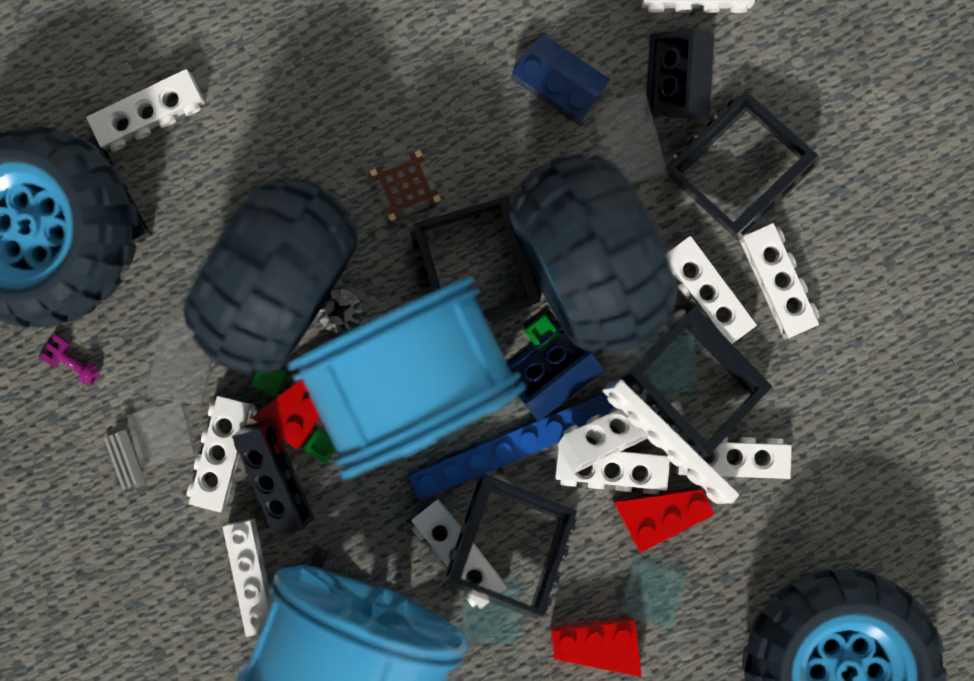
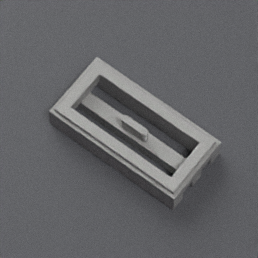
[104,430,145,490]

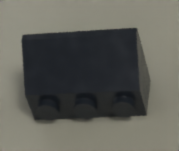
[645,28,714,119]

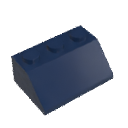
[512,33,610,125]
[508,325,604,422]

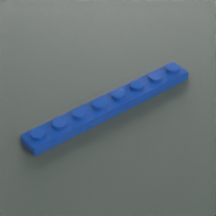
[409,393,614,501]

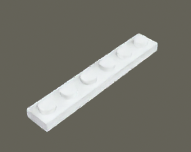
[602,380,739,504]

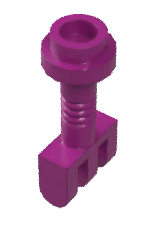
[39,333,100,385]

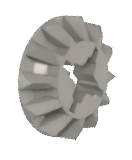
[318,289,362,333]

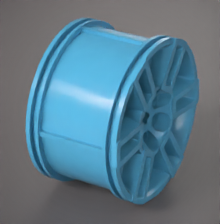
[287,277,526,479]
[235,564,469,681]

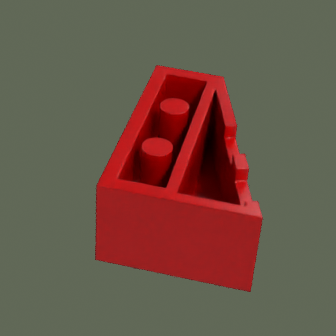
[252,379,321,449]
[612,487,715,553]
[550,616,642,677]

